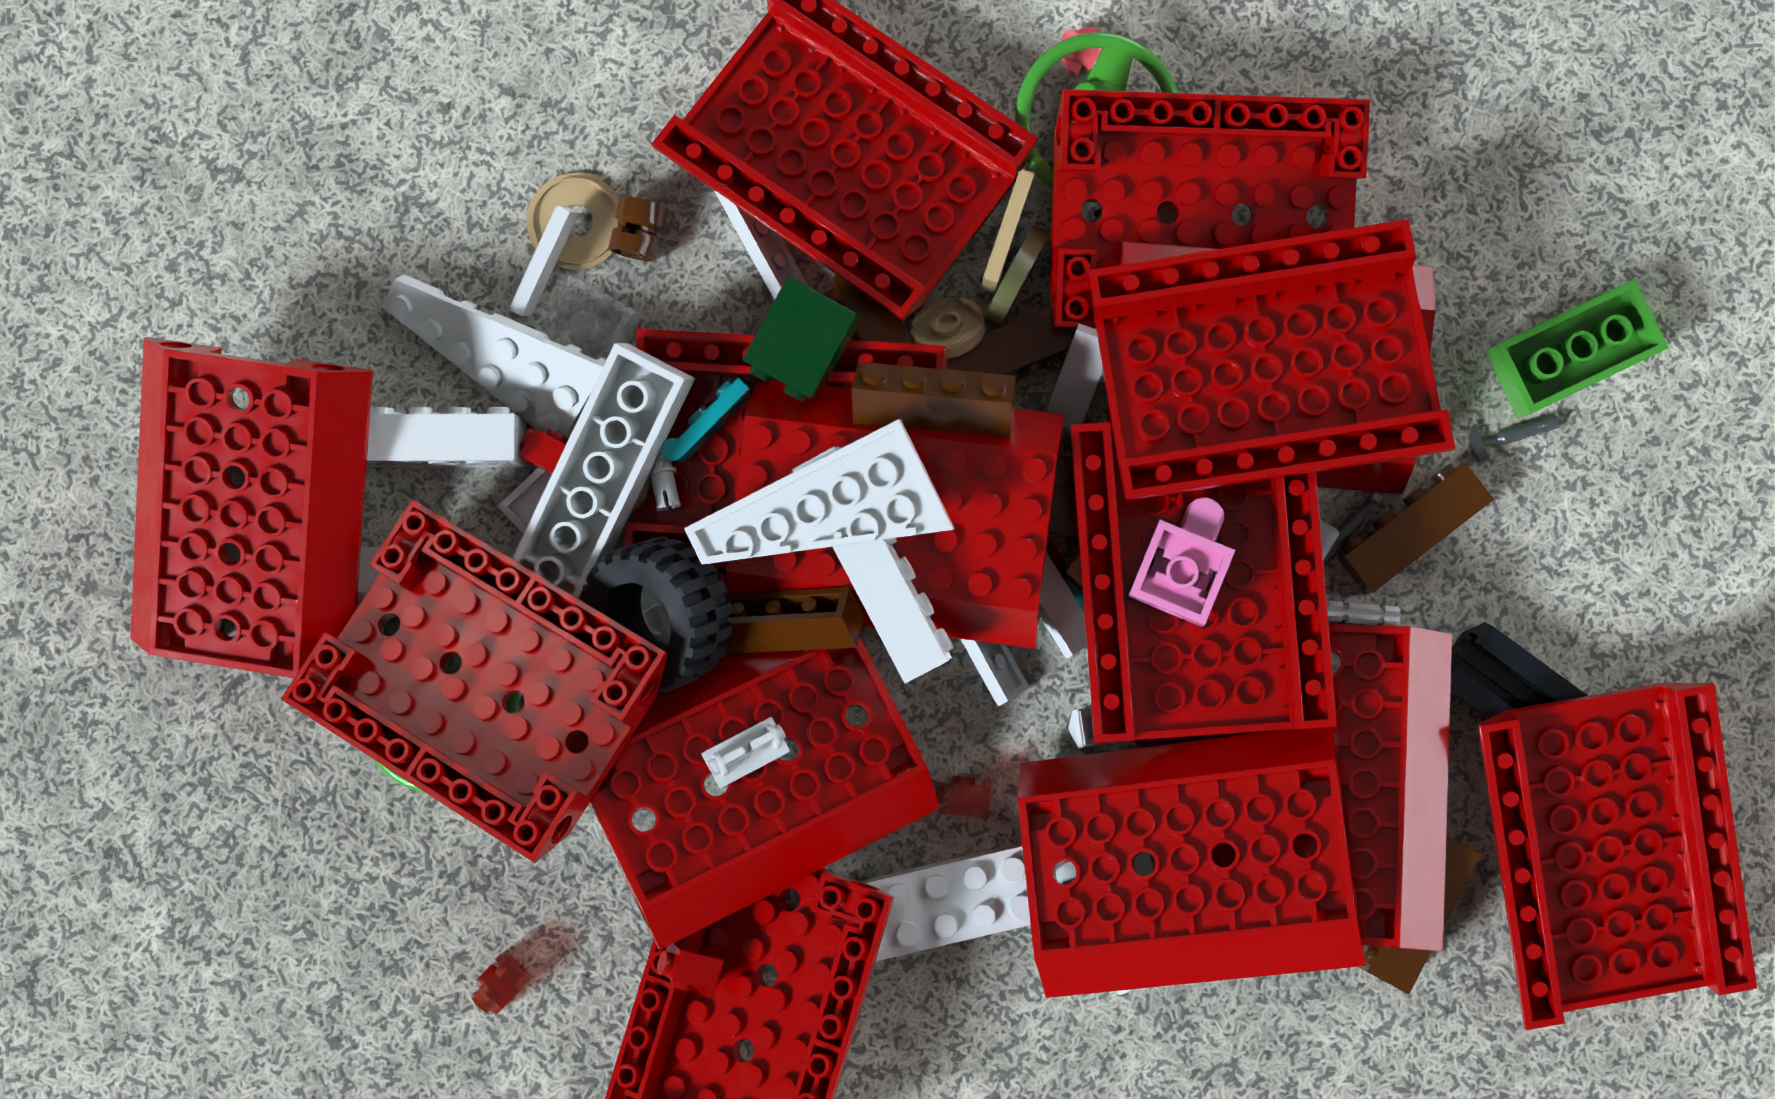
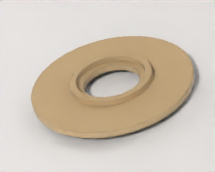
[526,173,620,270]

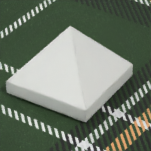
[1068,707,1105,748]

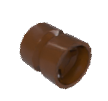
[608,196,668,262]

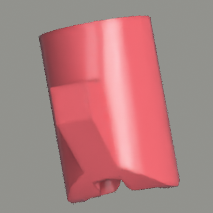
[1061,26,1101,78]

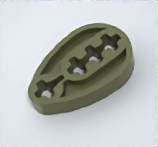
[984,225,1051,327]

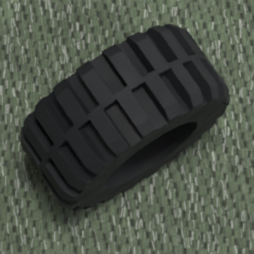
[580,537,732,695]

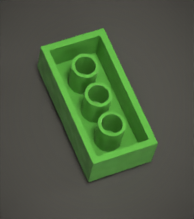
[1484,279,1669,419]

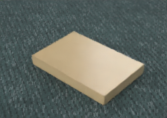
[981,169,1035,295]

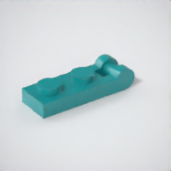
[662,377,754,462]

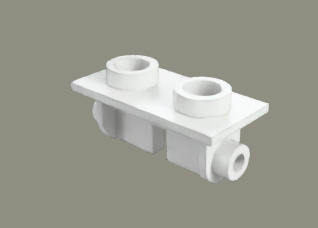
[701,717,790,789]

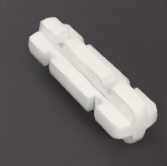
[1327,601,1400,626]

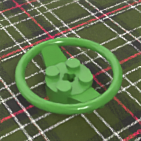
[1015,32,1178,203]

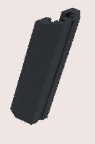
[1451,622,1588,719]

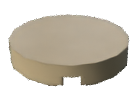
[910,297,986,359]

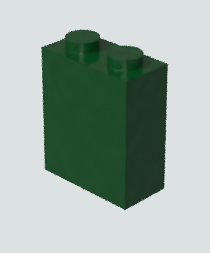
[742,276,862,402]

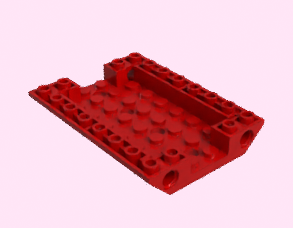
[1049,89,1370,328]
[130,337,373,678]
[281,499,668,863]
[1211,624,1452,951]
[570,636,940,951]
[1017,727,1366,998]
[605,868,895,1099]

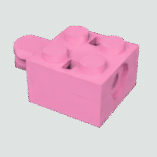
[1128,498,1235,627]

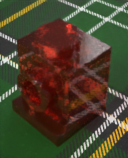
[935,775,992,818]
[471,950,534,1015]

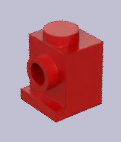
[519,428,569,474]
[657,943,724,998]

